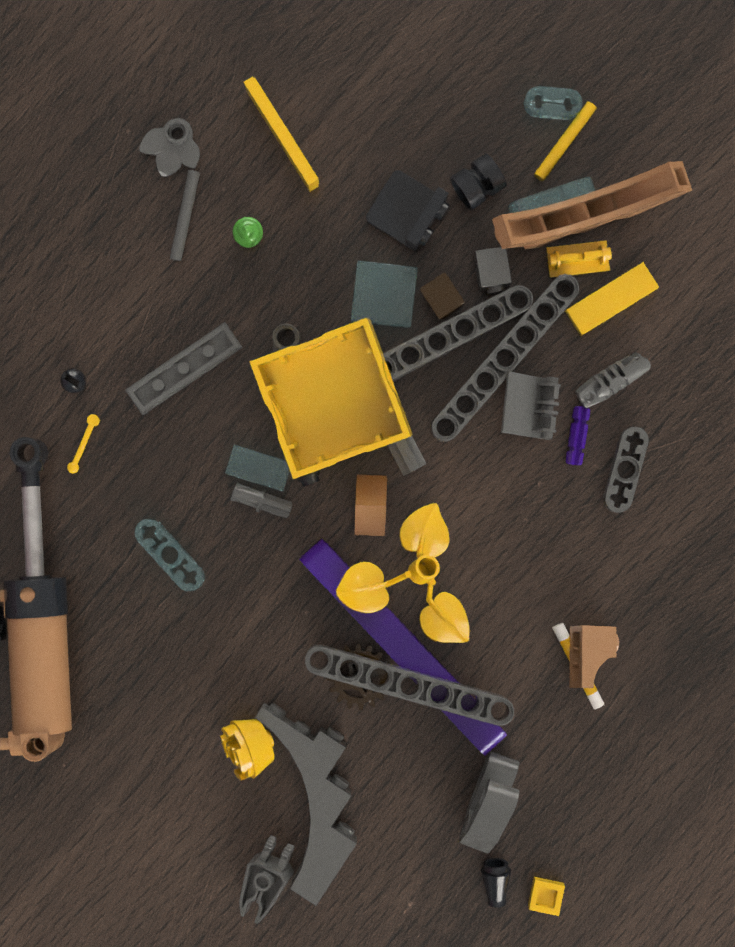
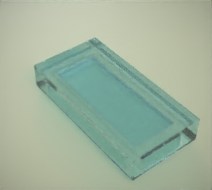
[225,445,290,492]

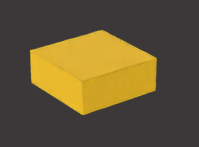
[528,877,565,916]

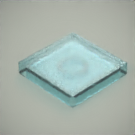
[351,260,418,329]

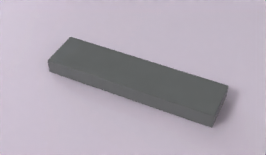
[125,322,243,415]

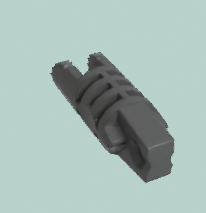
[575,352,651,408]

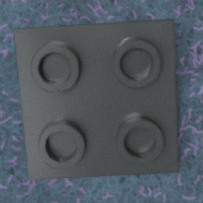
[501,371,561,440]

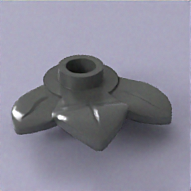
[139,118,200,177]

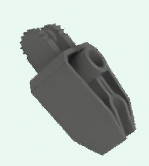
[239,835,294,924]

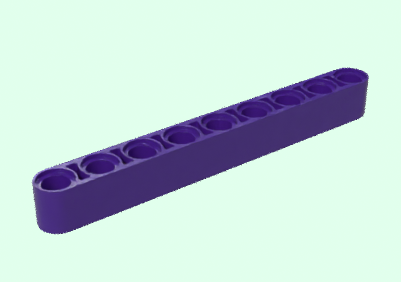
[299,538,507,756]

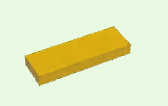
[565,262,659,336]

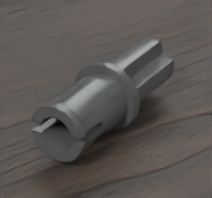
[231,482,293,518]

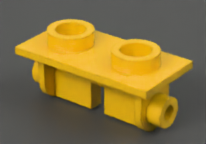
[546,240,612,278]

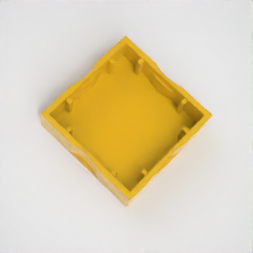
[250,318,413,479]

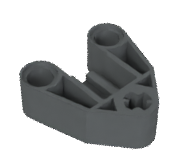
[458,751,520,854]

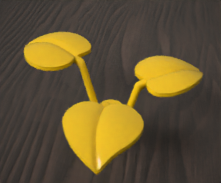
[336,503,470,643]

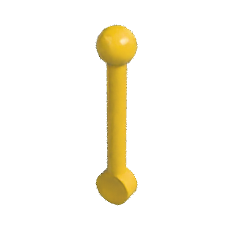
[67,414,100,474]

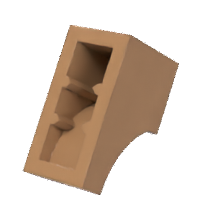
[569,625,619,688]

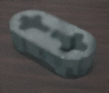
[524,86,583,120]

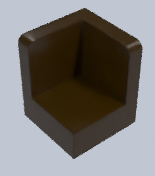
[420,272,465,323]

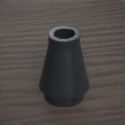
[481,858,511,908]

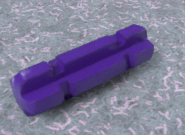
[565,406,591,466]

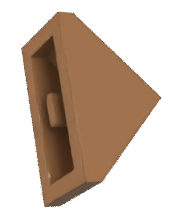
[355,475,387,536]

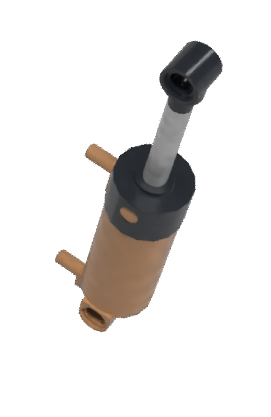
[0,437,72,762]

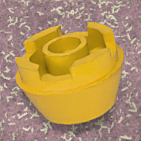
[220,719,274,780]

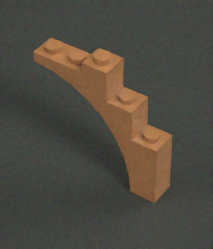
[492,161,692,249]

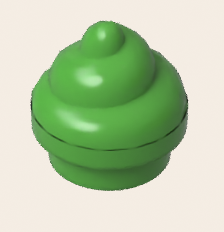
[233,217,263,248]

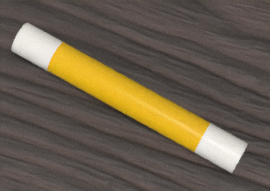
[553,623,604,709]

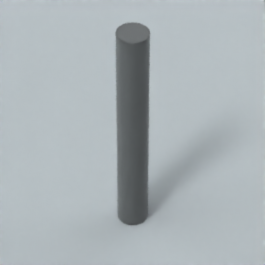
[169,170,200,262]

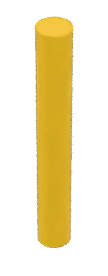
[534,101,597,181]

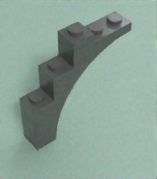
[255,703,357,906]

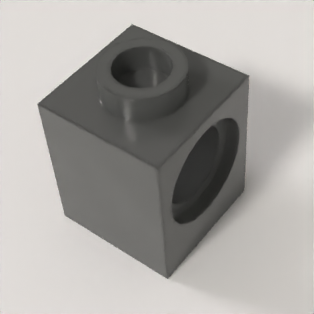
[473,247,512,295]

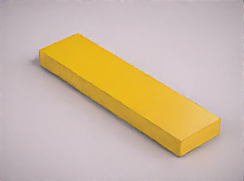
[244,76,319,192]

